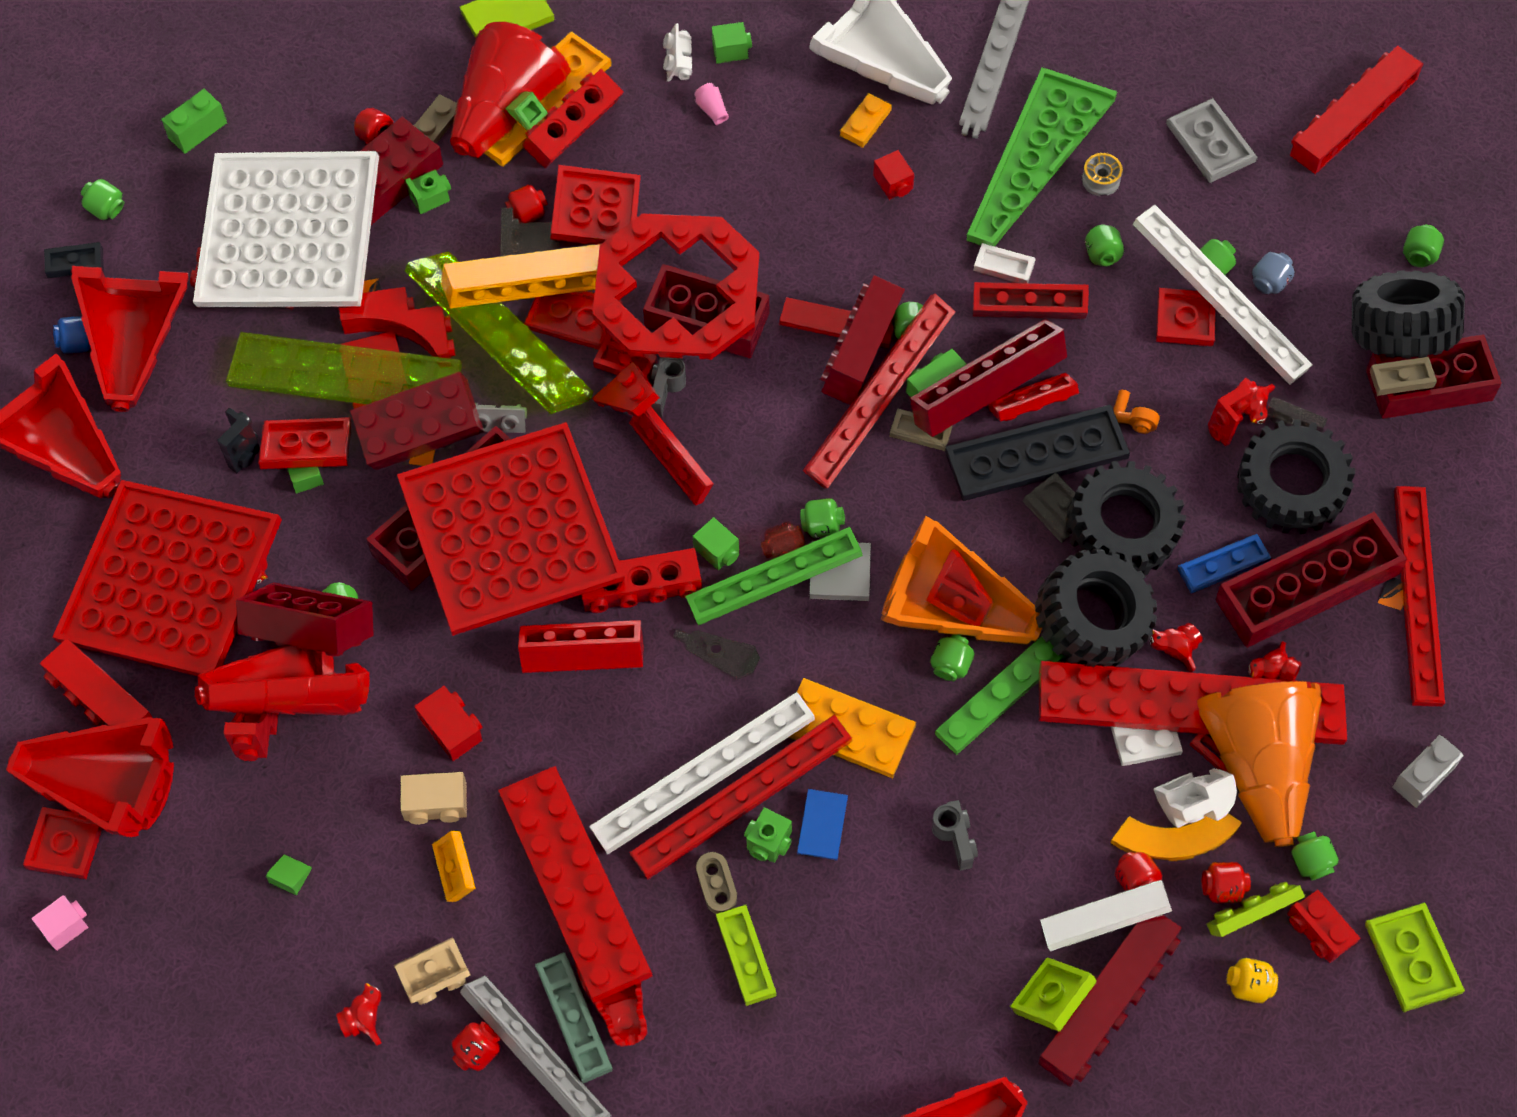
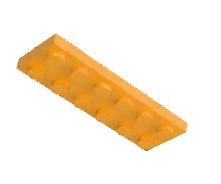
[484,32,612,167]

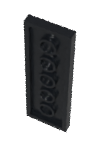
[945,405,1130,501]

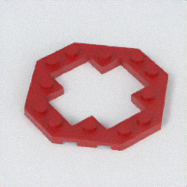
[593,214,759,360]

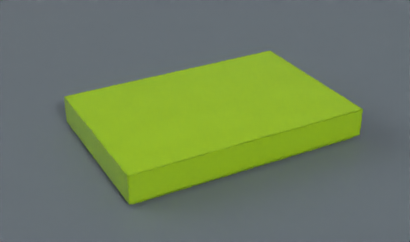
[460,0,555,37]
[1365,903,1465,1012]

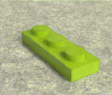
[1206,882,1305,937]
[716,905,776,1006]

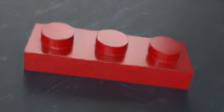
[988,372,1079,422]

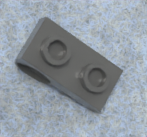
[651,357,686,417]
[932,800,978,871]

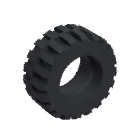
[1352,270,1465,359]
[1035,549,1157,667]

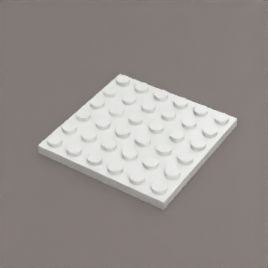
[193,151,379,307]

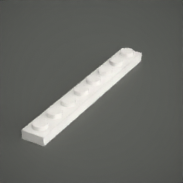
[1133,205,1312,385]
[590,692,815,855]

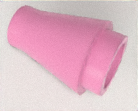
[694,83,729,125]

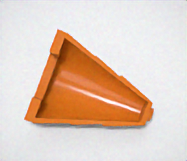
[881,516,1042,644]
[1197,682,1322,847]

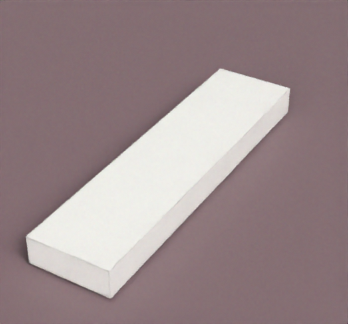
[1040,880,1172,951]

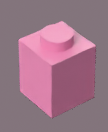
[32,895,89,951]

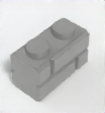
[1393,735,1464,808]

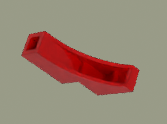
[339,287,456,369]
[224,656,278,761]

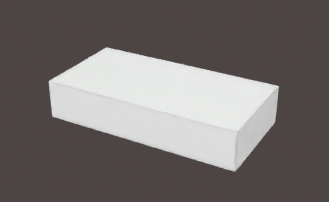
[973,243,1036,283]

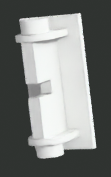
[663,23,692,81]

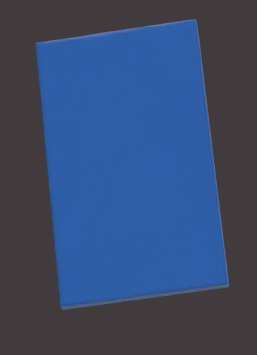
[797,789,848,860]

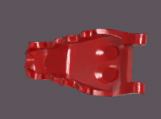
[576,966,647,1047]

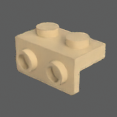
[394,937,470,1005]

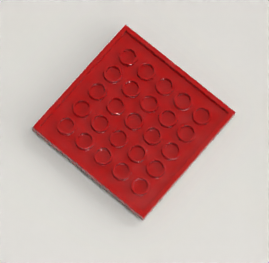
[397,422,625,636]
[52,480,282,676]

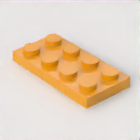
[789,678,916,778]

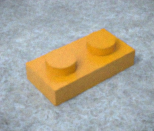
[840,93,892,148]
[432,831,476,902]

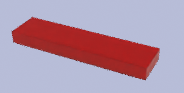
[779,297,894,348]
[629,406,714,505]

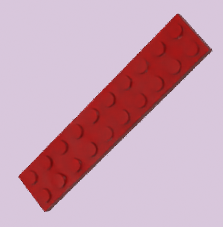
[1039,661,1347,745]

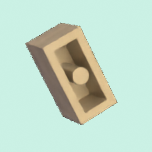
[401,772,467,824]

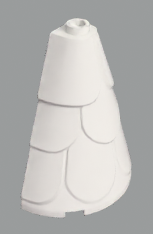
[810,0,952,105]

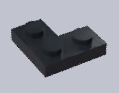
[44,242,104,298]

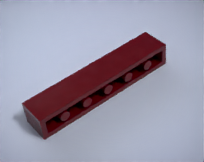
[910,318,1067,437]
[1038,914,1182,1087]

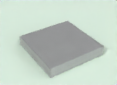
[810,541,871,601]

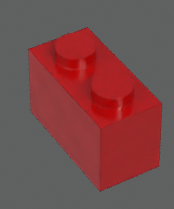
[414,686,483,761]

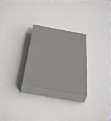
[1166,98,1257,183]

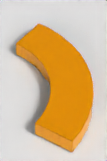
[1111,813,1242,861]

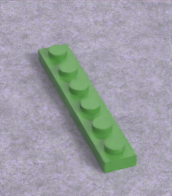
[686,527,863,625]
[935,636,1066,755]

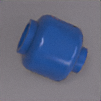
[53,316,91,354]

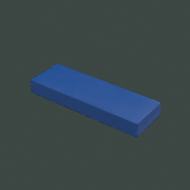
[1177,534,1271,594]

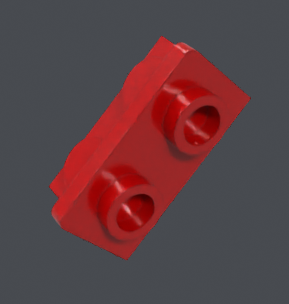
[1208,383,1253,447]
[1288,889,1361,963]

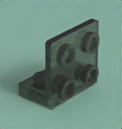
[501,207,560,257]

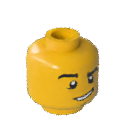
[1227,958,1278,1003]

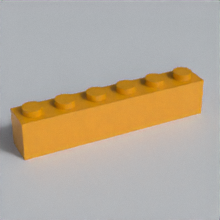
[441,244,601,309]

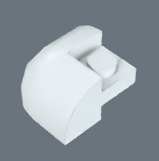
[1154,768,1237,828]

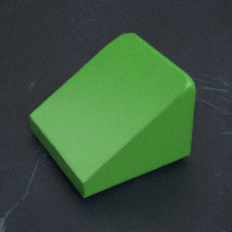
[506,91,548,130]
[287,467,324,494]
[266,855,312,895]

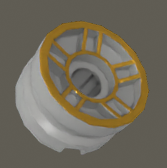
[1082,153,1123,196]

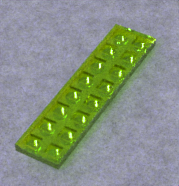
[405,251,594,414]
[226,332,462,404]

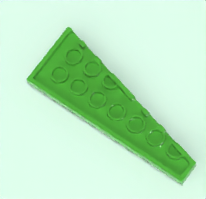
[966,67,1117,247]

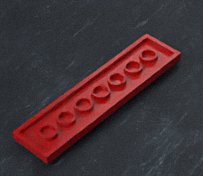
[498,766,653,1003]

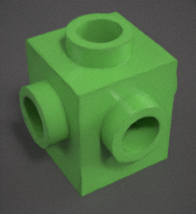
[744,807,792,863]

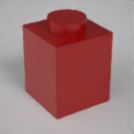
[873,150,914,200]

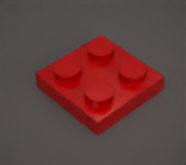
[1156,288,1216,347]
[23,807,102,880]

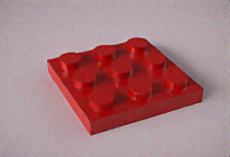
[550,165,641,245]

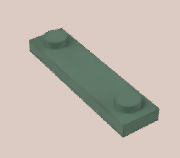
[535,952,613,1083]

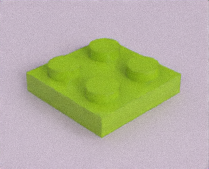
[1010,957,1097,1032]

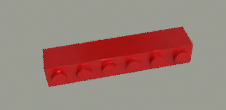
[1290,46,1423,174]

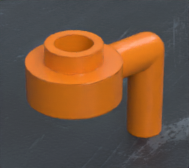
[1113,390,1160,434]

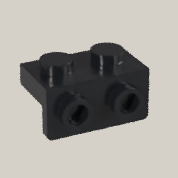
[217,408,260,473]

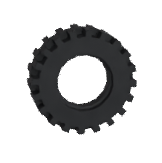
[1237,419,1355,535]
[1066,461,1186,576]

